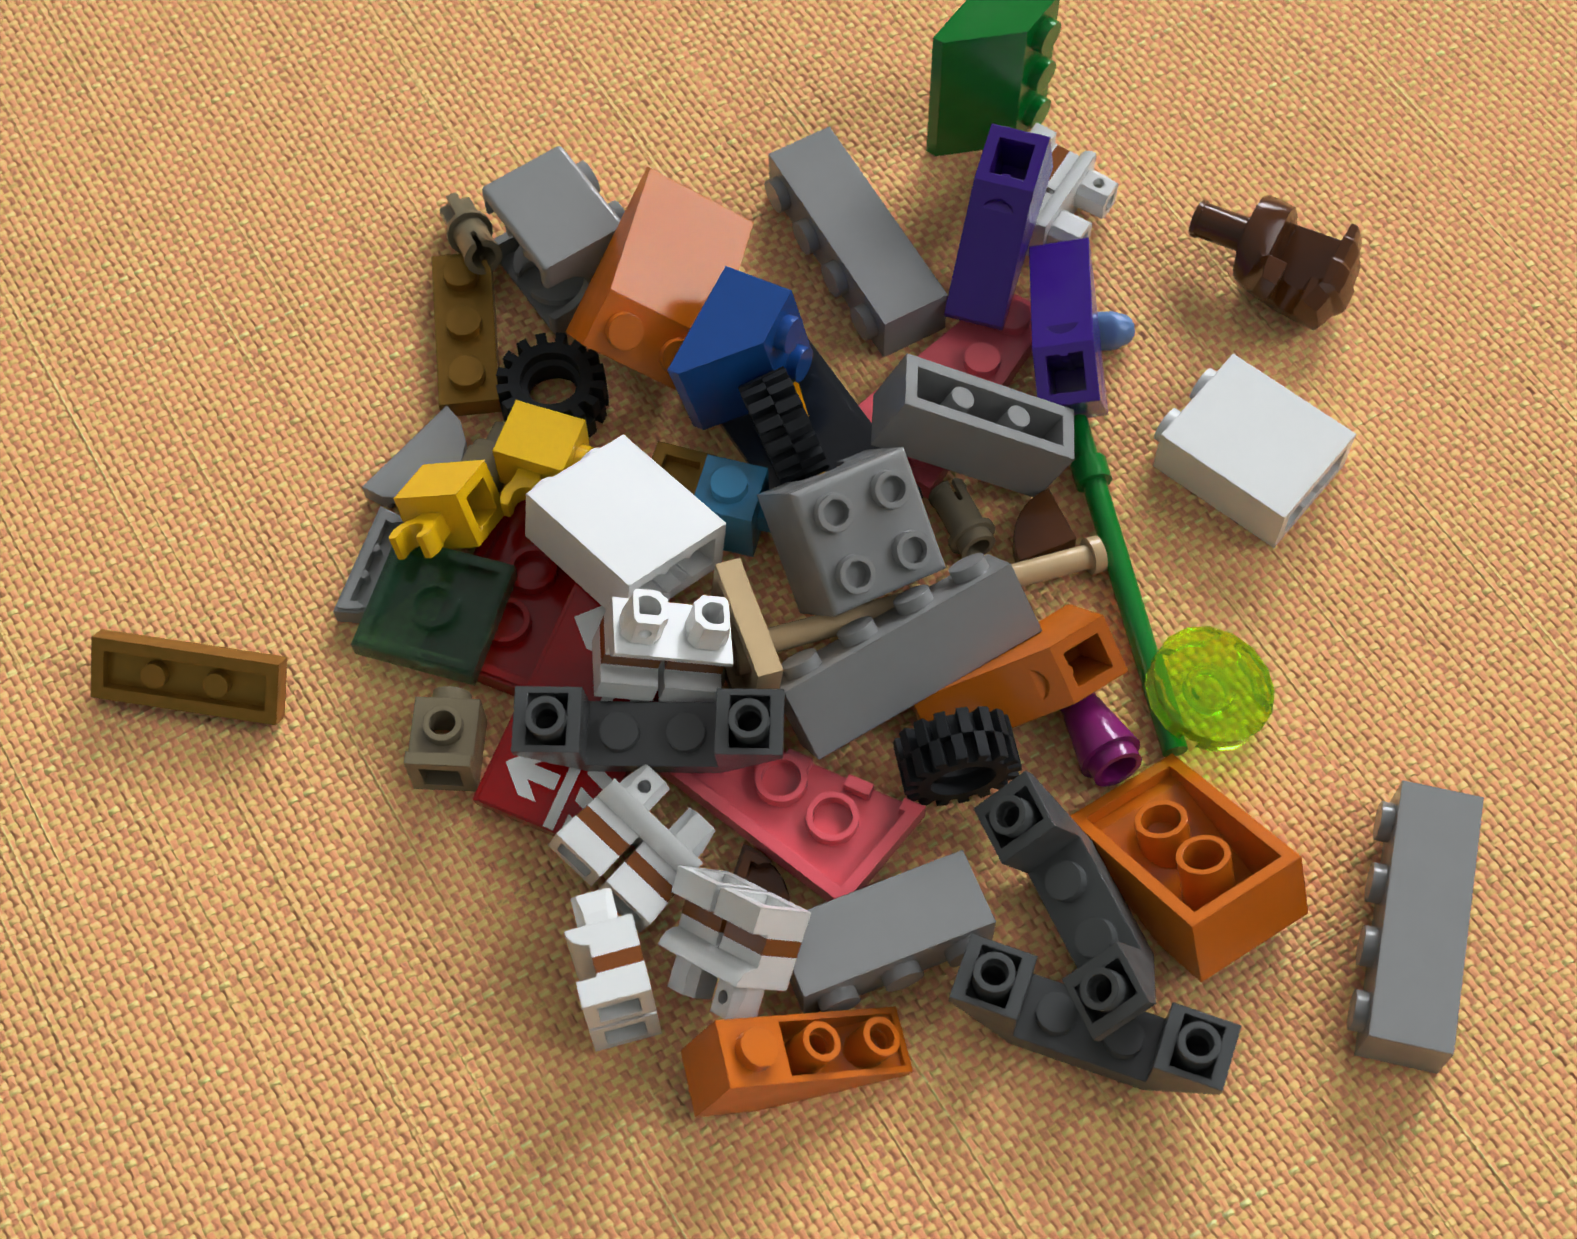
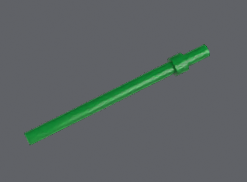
[1070,414,1188,757]

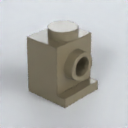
[404,686,487,792]

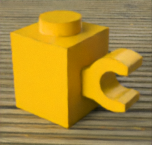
[492,400,595,517]
[389,460,504,560]

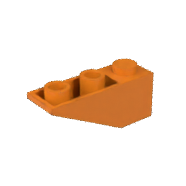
[912,604,1128,728]
[680,1006,913,1117]

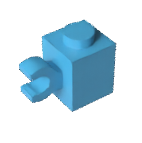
[694,454,771,557]

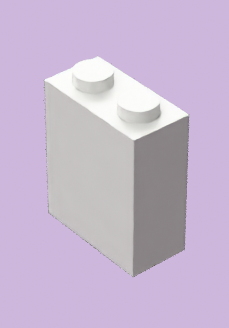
[1153,354,1356,548]
[525,434,726,609]

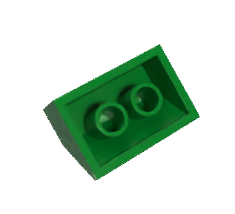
[926,0,1061,156]

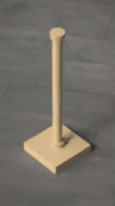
[711,535,1108,689]

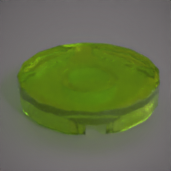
[1145,626,1275,752]

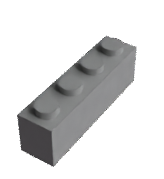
[765,126,948,357]
[780,553,1042,760]
[1347,780,1484,1074]

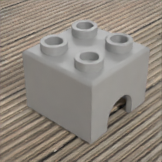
[482,146,625,335]
[757,447,946,617]

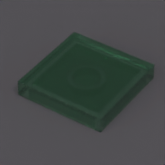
[351,546,518,686]

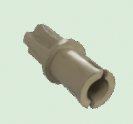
[439,192,502,275]

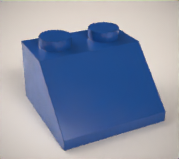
[667,266,813,430]

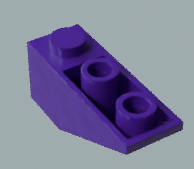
[944,124,1053,331]
[1029,237,1108,418]

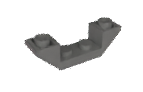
[511,686,785,773]
[973,771,1156,1042]
[949,934,1242,1095]

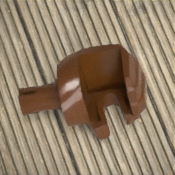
[1189,195,1362,330]

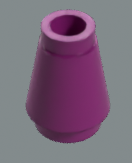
[1060,692,1142,787]

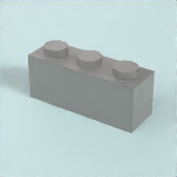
[871,353,1074,497]
[790,850,996,1013]

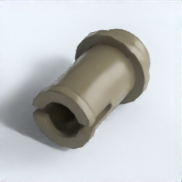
[929,478,995,558]

